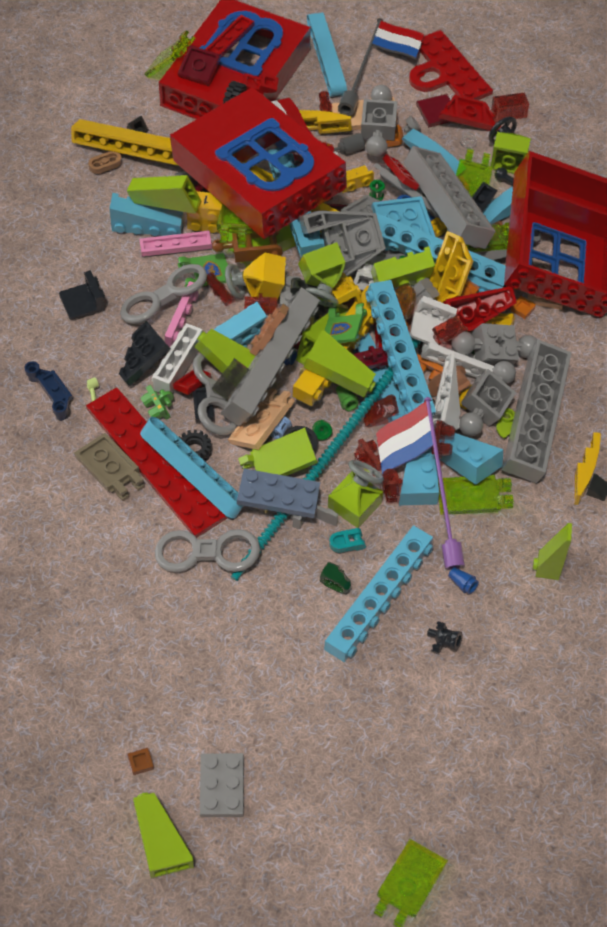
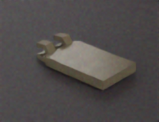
[74,433,144,501]

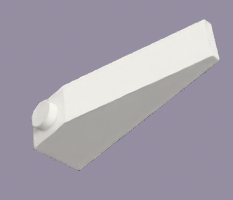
[433,353,460,432]

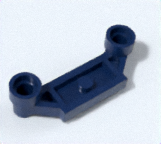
[24,361,73,421]

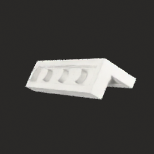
[421,342,494,378]

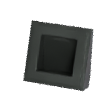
[586,473,607,501]

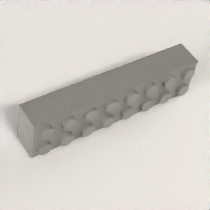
[404,146,496,249]
[220,288,320,426]
[502,339,572,483]

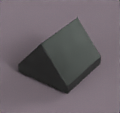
[127,116,149,133]

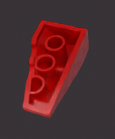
[443,286,517,334]

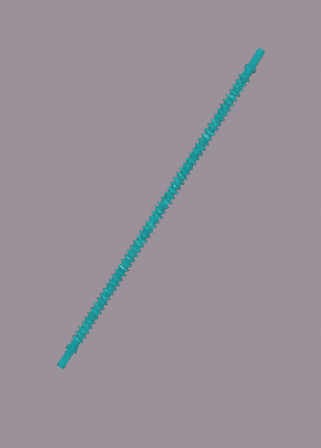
[231,337,421,581]

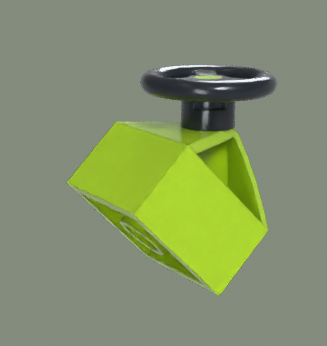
[489,117,531,174]

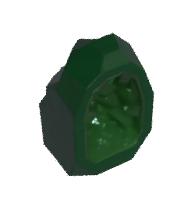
[320,562,351,594]

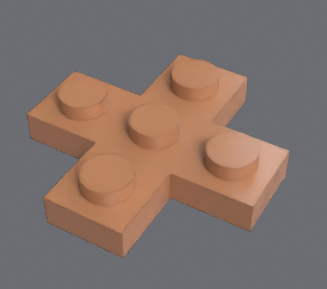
[250,304,289,356]

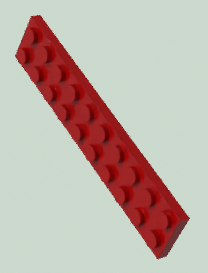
[86,387,227,538]

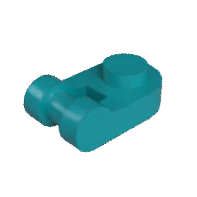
[329,528,366,553]

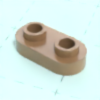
[88,151,122,174]

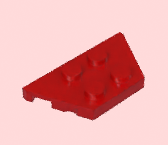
[439,95,501,131]

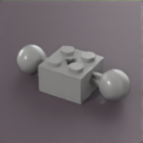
[361,85,397,157]
[451,324,537,366]
[459,361,516,437]

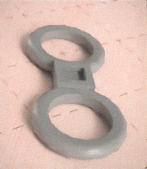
[120,264,207,324]
[193,353,238,435]
[154,529,260,573]

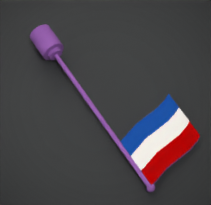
[376,397,465,570]

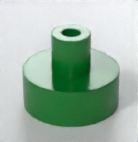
[312,420,332,440]

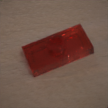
[364,394,399,428]

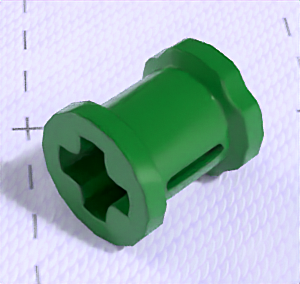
[369,180,385,201]

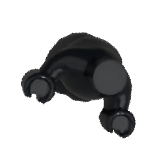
[427,621,463,653]

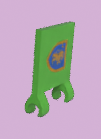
[178,253,232,287]
[324,303,367,343]

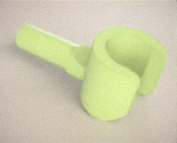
[87,377,99,401]

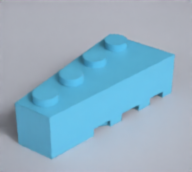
[109,193,184,236]
[399,447,439,506]

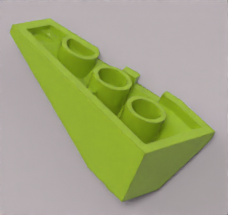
[532,523,572,580]

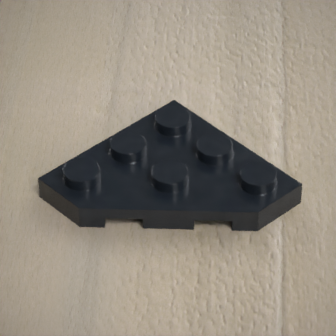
[119,321,171,386]

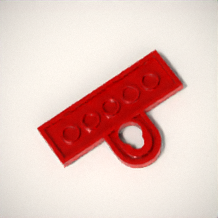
[409,30,493,100]

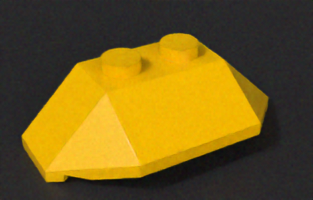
[430,231,473,303]

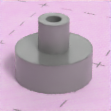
[404,116,421,133]

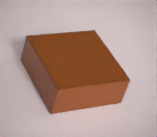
[127,747,154,776]

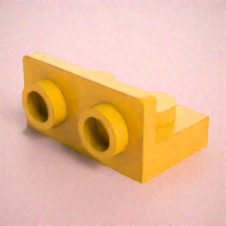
[342,165,374,193]
[331,272,362,305]

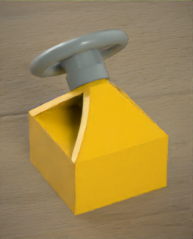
[225,253,286,306]

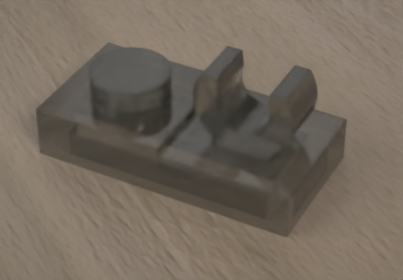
[212,358,249,399]

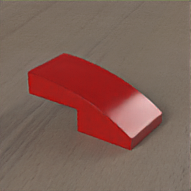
[242,73,279,93]

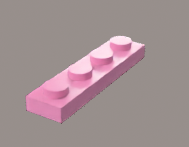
[140,231,212,257]
[164,281,199,347]

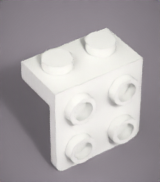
[410,296,457,347]

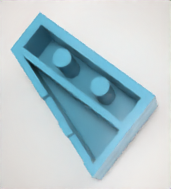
[213,302,267,347]
[436,431,504,484]

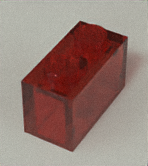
[491,92,529,122]

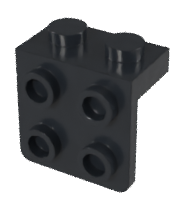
[59,270,106,320]

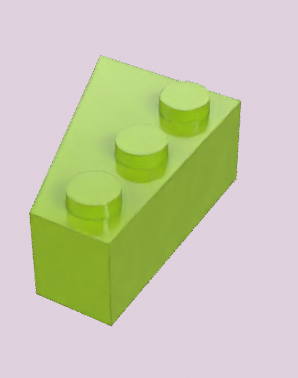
[371,246,435,288]

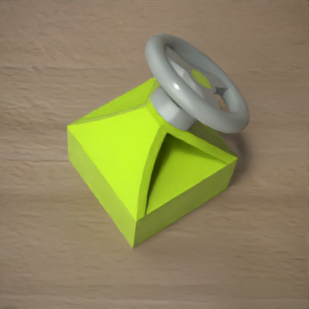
[298,242,346,308]
[328,460,384,528]

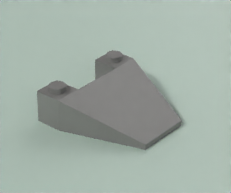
[298,211,385,276]

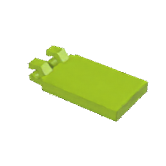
[238,428,318,476]

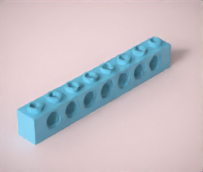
[268,147,325,258]
[377,213,505,287]
[366,280,436,418]
[324,525,434,662]

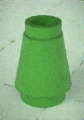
[336,385,358,411]

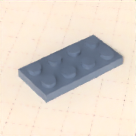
[236,468,320,518]

